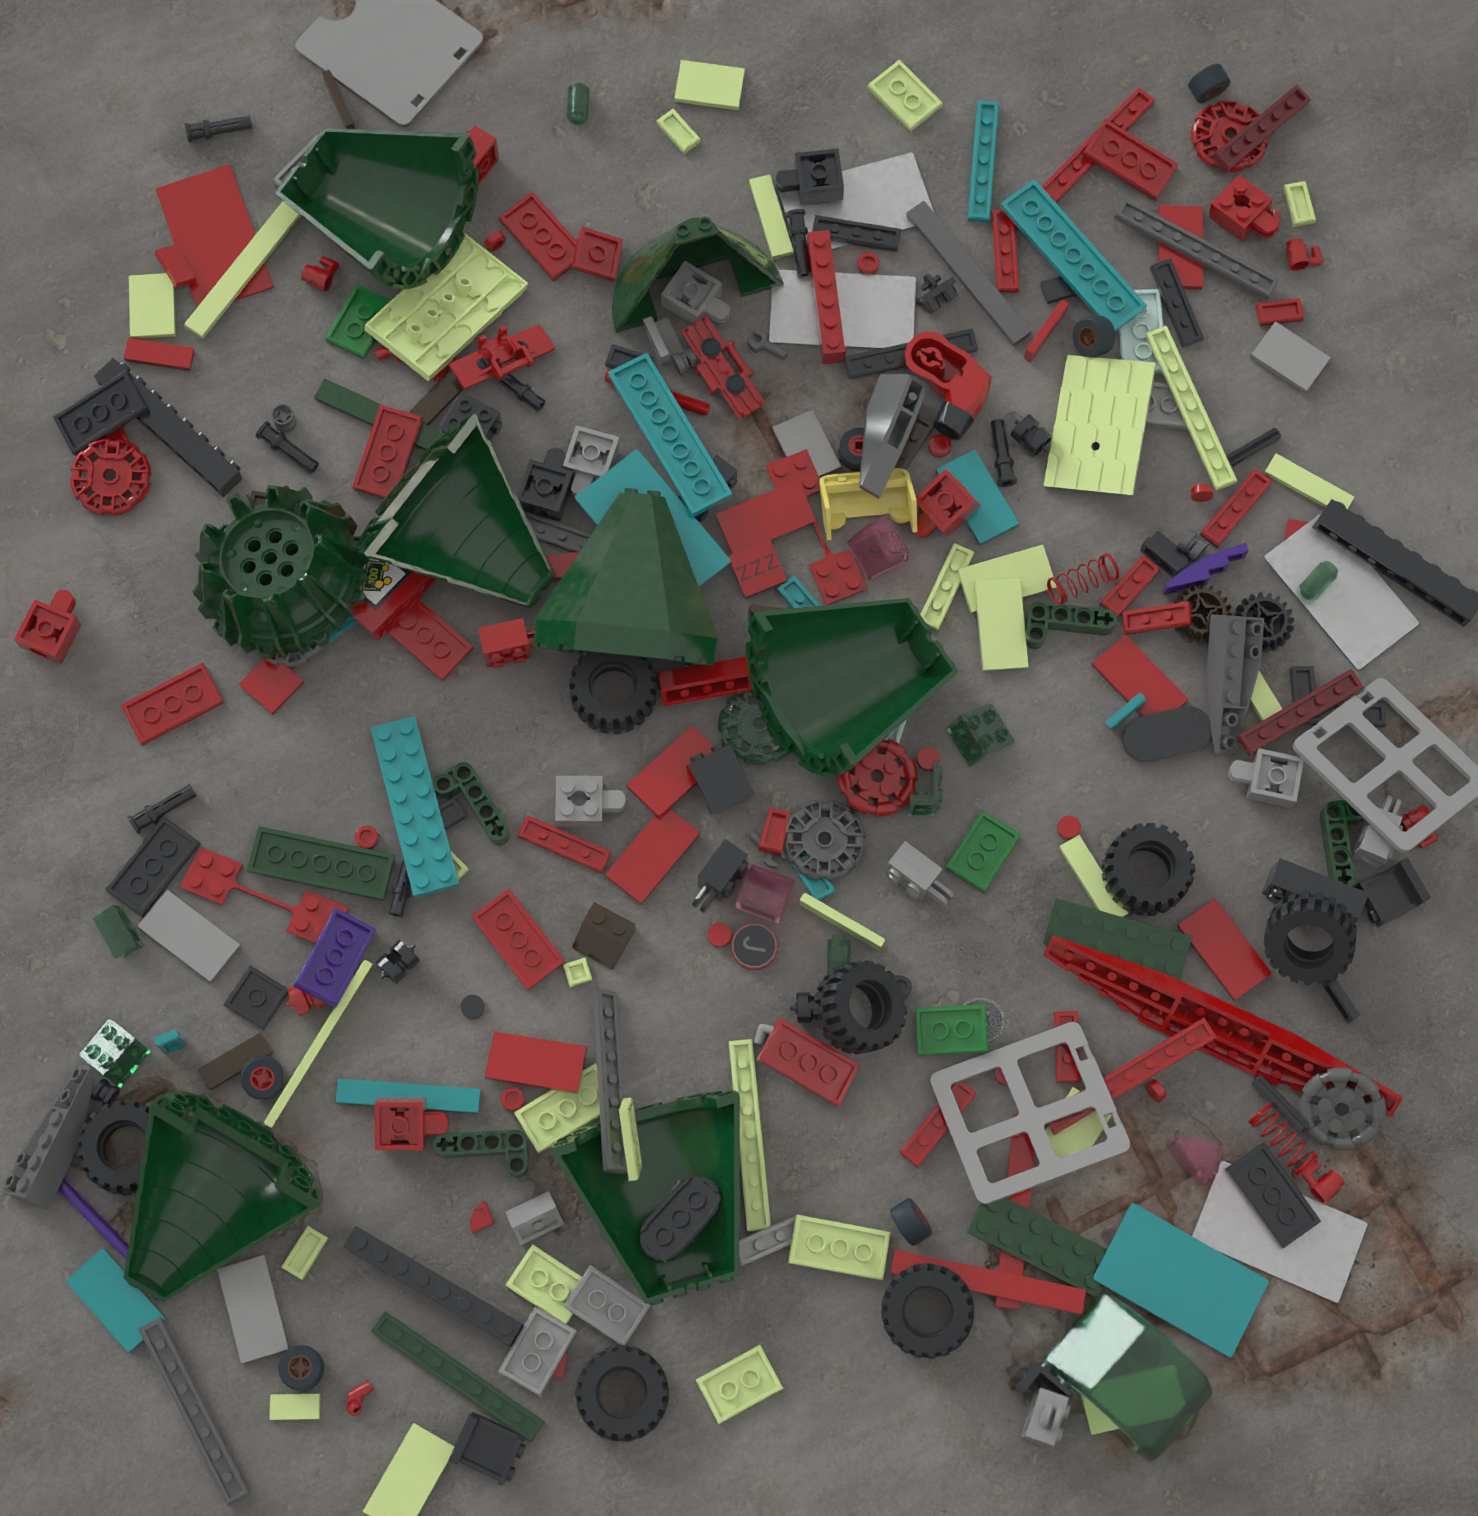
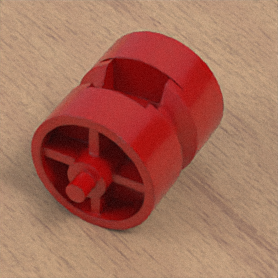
[286,986,328,1017]

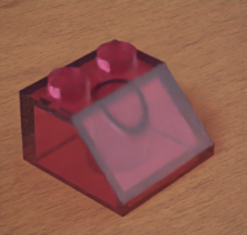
[847,514,910,580]
[736,864,795,923]
[1166,1136,1222,1182]

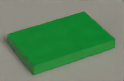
[325,284,391,360]
[945,810,1021,893]
[915,1004,989,1056]

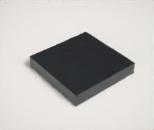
[223,965,288,1030]

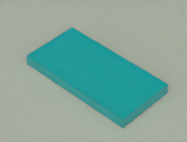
[935,449,1019,546]
[66,1248,167,1353]

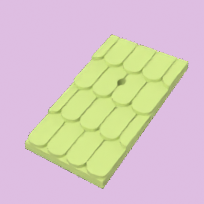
[364,233,528,381]
[1044,355,1157,495]

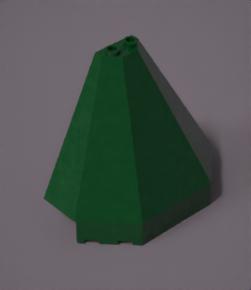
[533,488,719,666]

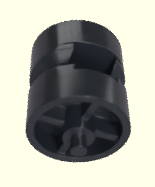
[1010,414,1053,457]
[375,939,420,984]
[790,992,819,1023]

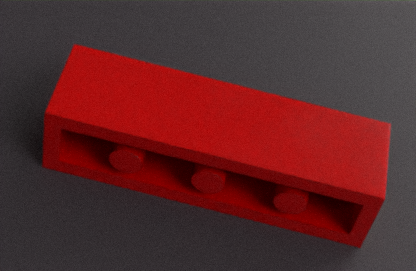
[657,656,753,707]

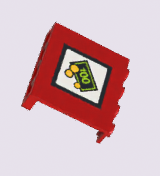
[352,559,438,642]

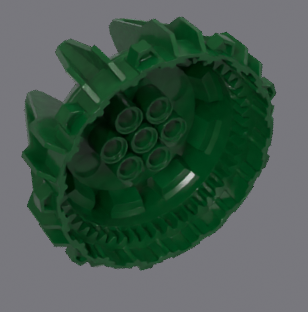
[192,485,370,659]

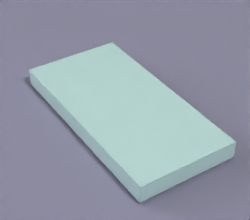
[1118,289,1163,374]

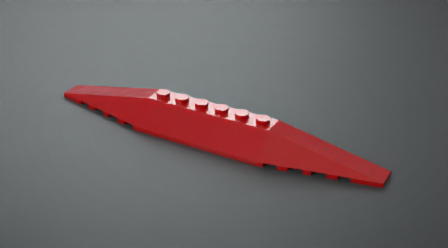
[1043,935,1403,1117]

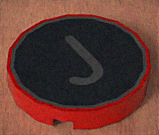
[731,923,777,970]

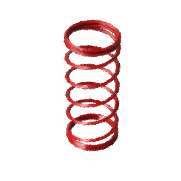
[1047,553,1119,604]
[1248,1103,1319,1176]

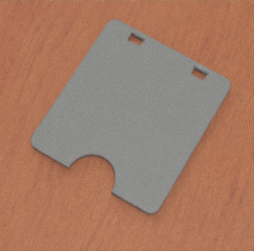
[295,0,483,127]

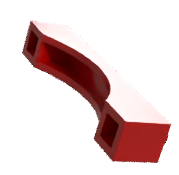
[807,230,845,364]

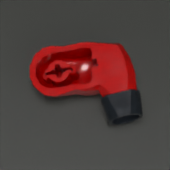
[905,331,992,441]

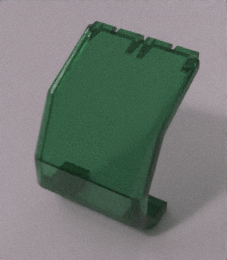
[1043,1292,1213,1461]

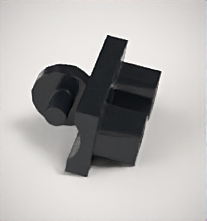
[915,274,958,313]

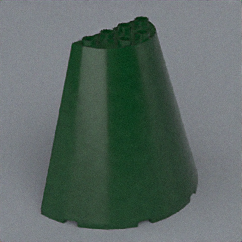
[275,128,479,289]
[746,598,958,777]
[550,1090,740,1306]

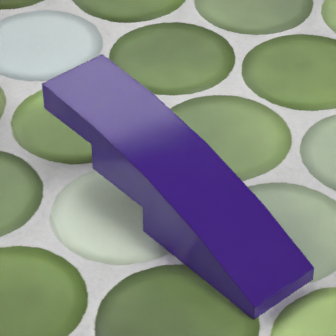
[1162,543,1249,595]

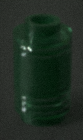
[567,82,590,125]
[1299,561,1338,600]
[827,935,851,973]

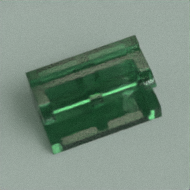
[92,905,144,959]

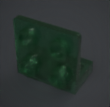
[946,704,1014,767]
[907,760,943,816]
[79,1019,151,1088]

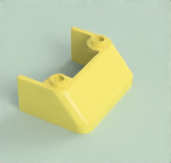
[819,468,917,540]

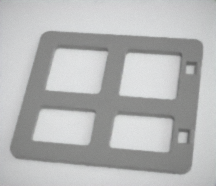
[1293,678,1478,853]
[930,1022,1130,1205]

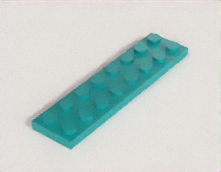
[1000,179,1147,332]
[608,353,733,517]
[370,716,460,899]

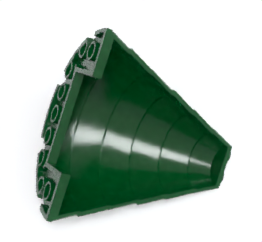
[612,217,784,333]
[357,413,554,608]
[123,1092,322,1302]

